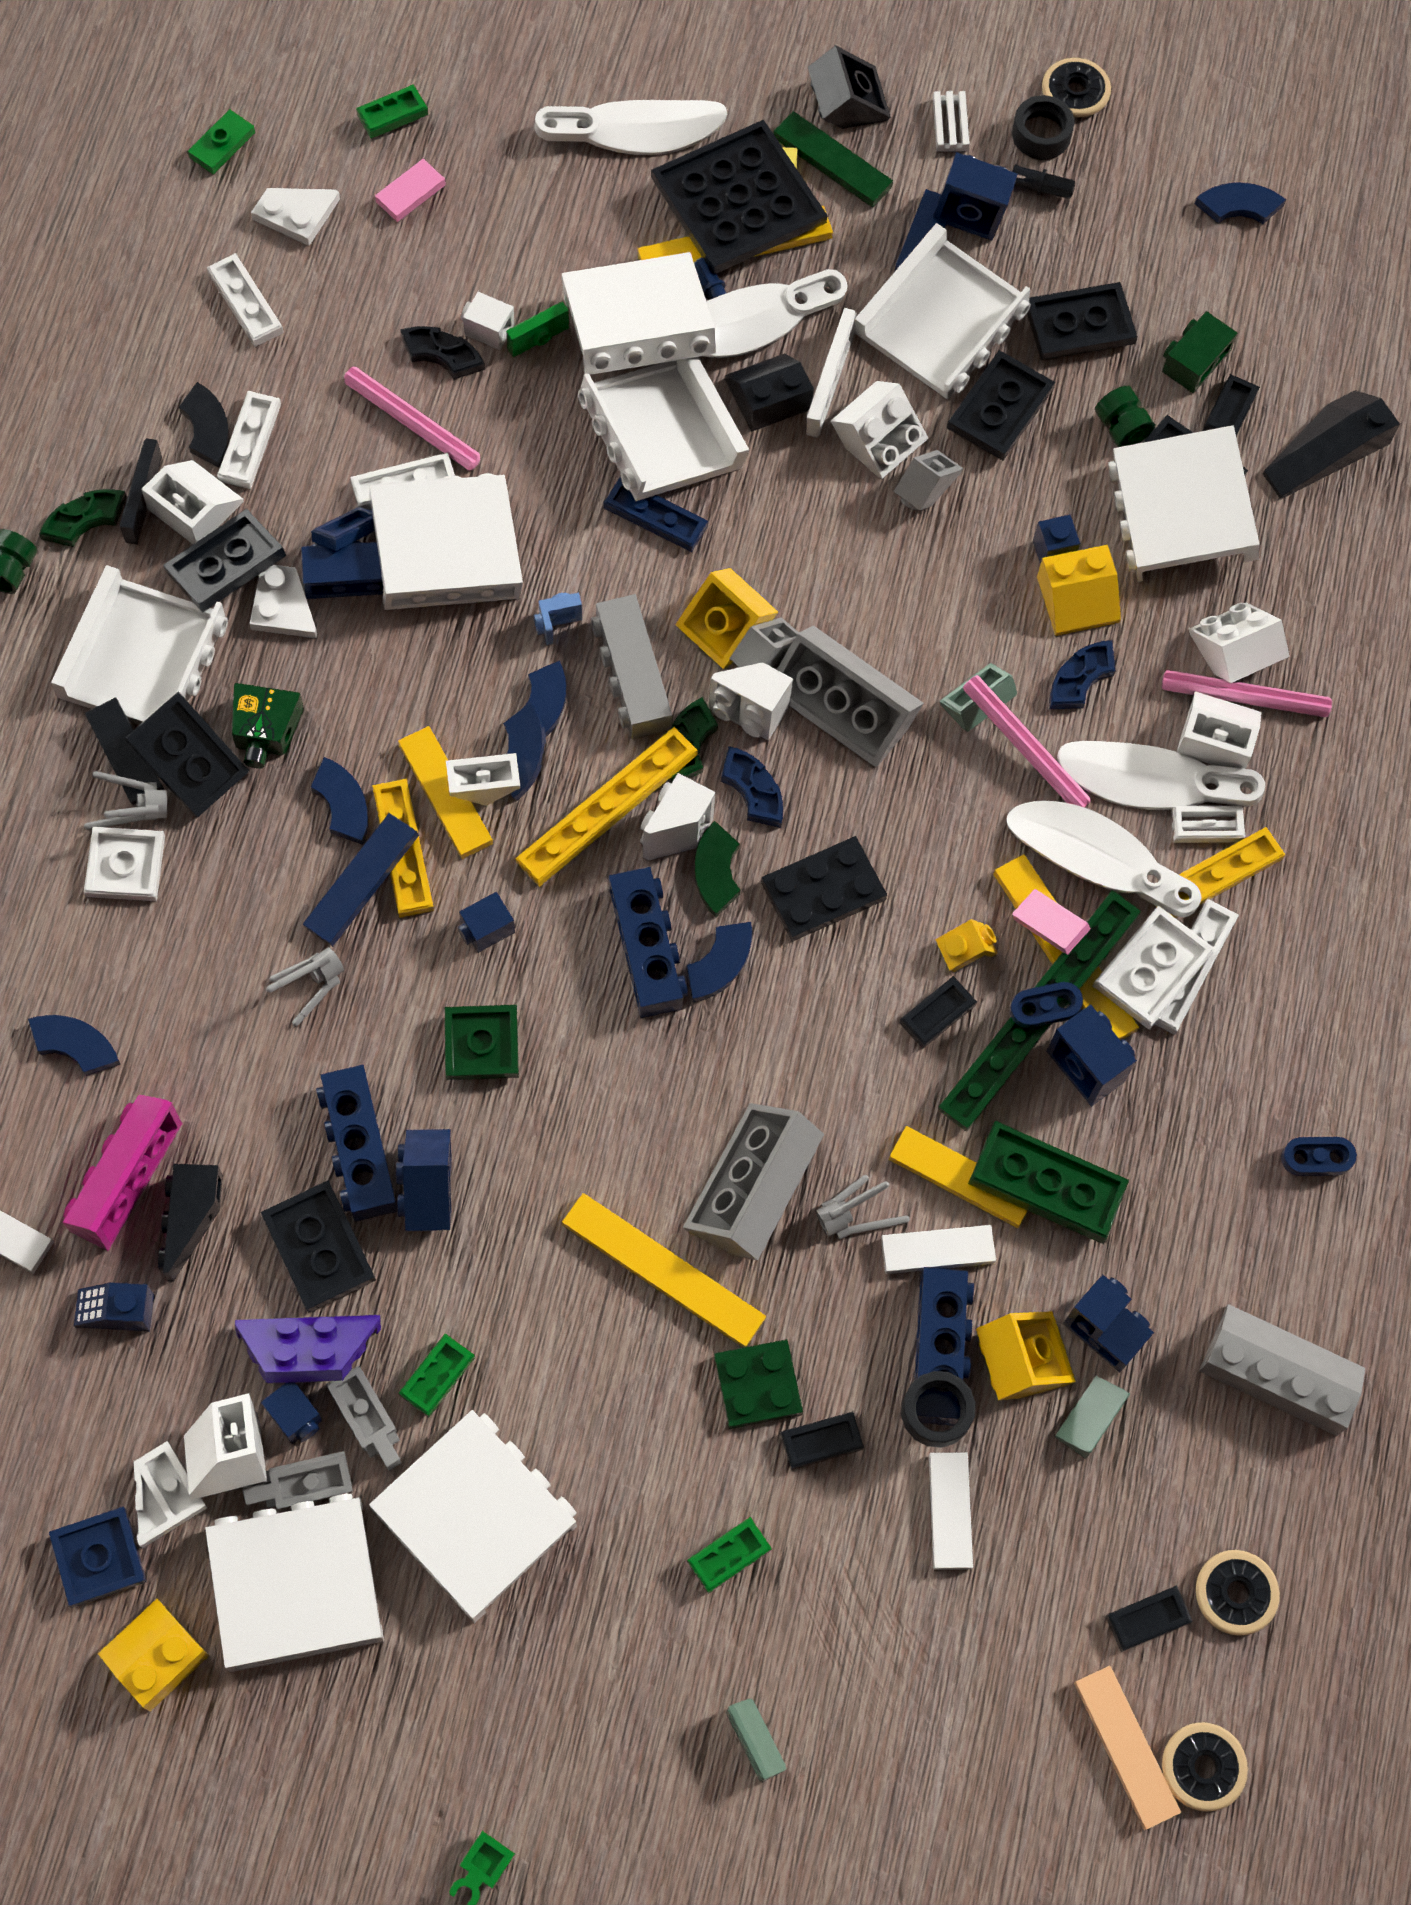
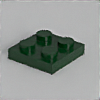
[444,1005,519,1080]
[714,1339,803,1429]

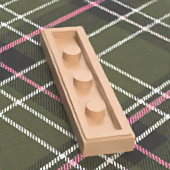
[1074,1666,1181,1830]

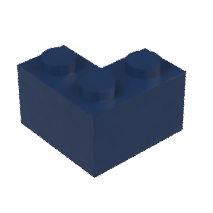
[396,1129,452,1231]
[1063,1274,1154,1373]

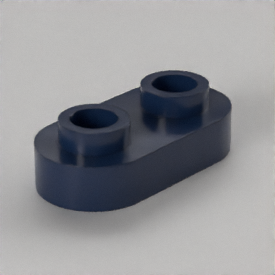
[1010,982,1083,1028]
[1281,1137,1357,1176]

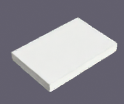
[1093,906,1215,1030]

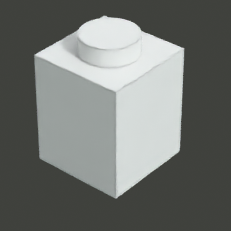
[461,292,514,350]

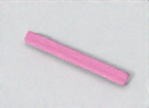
[344,367,480,470]
[1162,670,1332,717]
[963,675,1091,808]

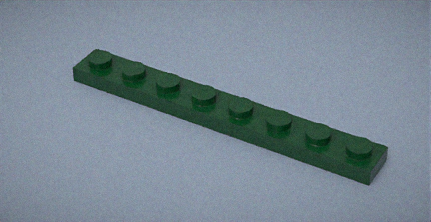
[938,890,1141,1132]

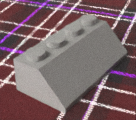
[777,626,924,767]
[683,1103,824,1260]
[1199,1304,1365,1436]

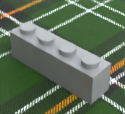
[591,594,672,739]

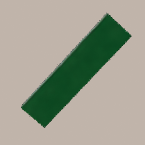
[773,111,893,208]

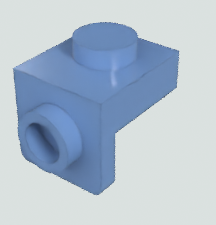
[534,593,582,645]

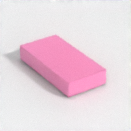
[375,159,445,222]
[1012,889,1090,955]

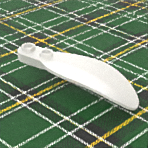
[534,100,727,155]
[705,269,847,358]
[1057,741,1265,810]
[1007,801,1201,917]

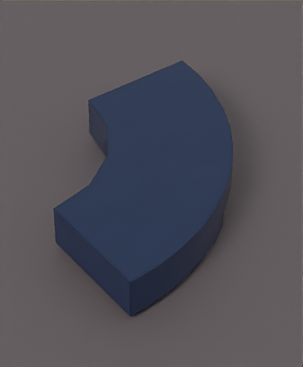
[1194,182,1286,224]
[1049,640,1116,709]
[524,661,566,737]
[503,702,546,801]
[721,746,783,828]
[311,757,368,845]
[687,922,752,1002]
[28,1015,121,1076]

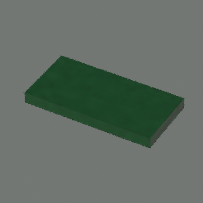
[968,1120,1129,1244]

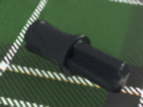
[1012,164,1075,199]

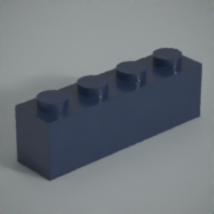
[301,541,384,599]

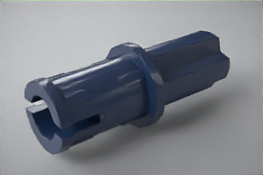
[694,258,726,300]

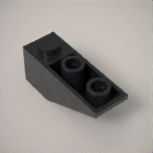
[158,1164,223,1282]

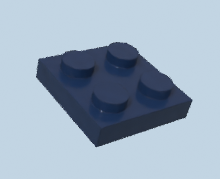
[49,1506,147,1608]

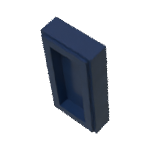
[311,507,375,551]

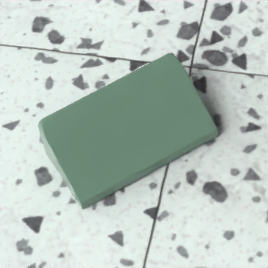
[940,663,1017,732]
[1054,1376,1130,1459]
[726,1698,786,1783]

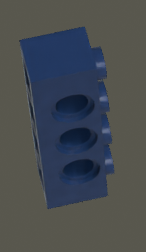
[609,867,688,1019]
[316,1064,398,1222]
[914,1267,974,1426]

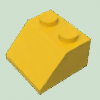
[1037,545,1121,636]
[675,568,778,669]
[976,1311,1076,1400]
[98,1599,209,1712]

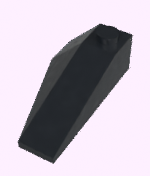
[1263,390,1400,499]

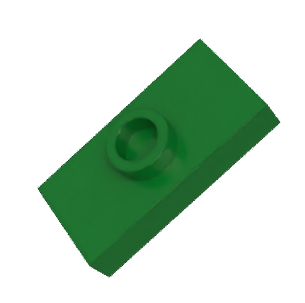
[356,84,428,139]
[188,109,256,175]
[506,302,569,358]
[398,1333,475,1418]
[687,1517,772,1594]

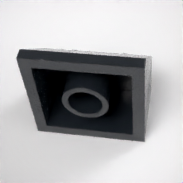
[808,45,891,129]
[725,353,814,432]

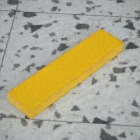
[398,726,493,859]
[372,779,434,918]
[1156,827,1286,918]
[888,1126,1028,1228]

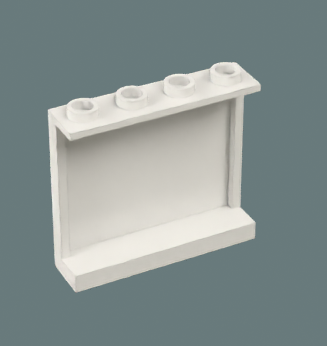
[855,223,1031,400]
[562,252,716,375]
[578,357,749,501]
[1108,425,1260,582]
[368,473,523,610]
[51,565,228,725]
[369,1410,577,1624]
[205,1494,384,1672]

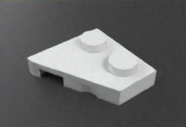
[251,188,340,246]
[249,565,317,638]
[134,1441,207,1548]

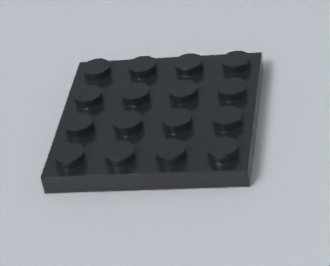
[651,119,828,274]

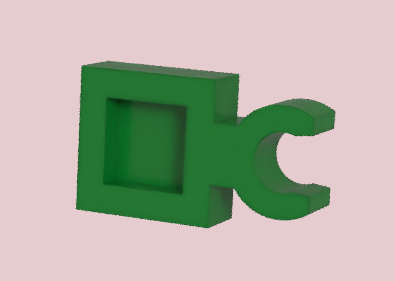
[449,1831,515,1905]

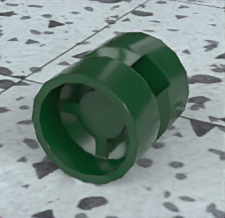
[1095,386,1155,447]
[0,529,38,594]

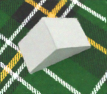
[446,753,520,806]

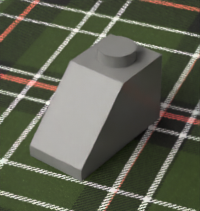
[893,450,964,510]
[729,617,799,669]

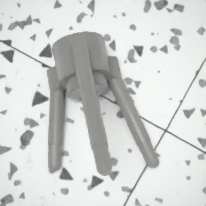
[84,771,167,830]
[266,947,344,1026]
[816,1175,910,1240]

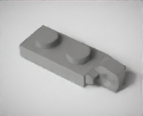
[326,1365,402,1471]
[242,1451,353,1509]

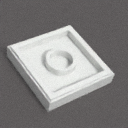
[84,827,165,901]

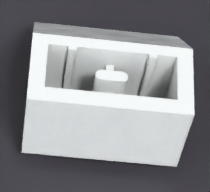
[831,381,928,478]
[141,460,244,544]
[1189,603,1290,683]
[709,662,793,740]
[1177,691,1261,769]
[640,773,716,860]
[184,1393,267,1500]

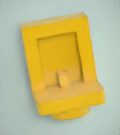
[935,919,998,972]

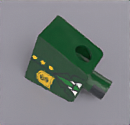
[232,683,304,769]

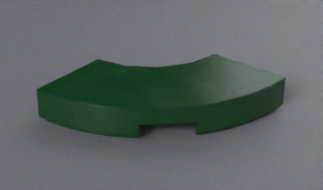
[39,489,127,547]
[669,697,718,784]
[695,821,741,918]

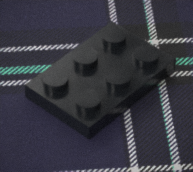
[1027,282,1138,361]
[947,350,1056,461]
[163,509,287,613]
[124,691,249,818]
[761,836,887,942]
[261,1180,376,1313]

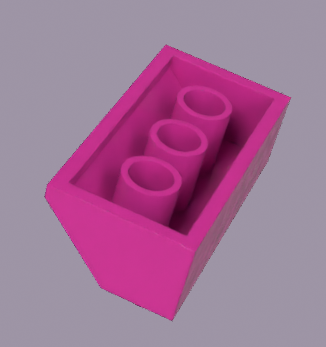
[63,1095,182,1251]

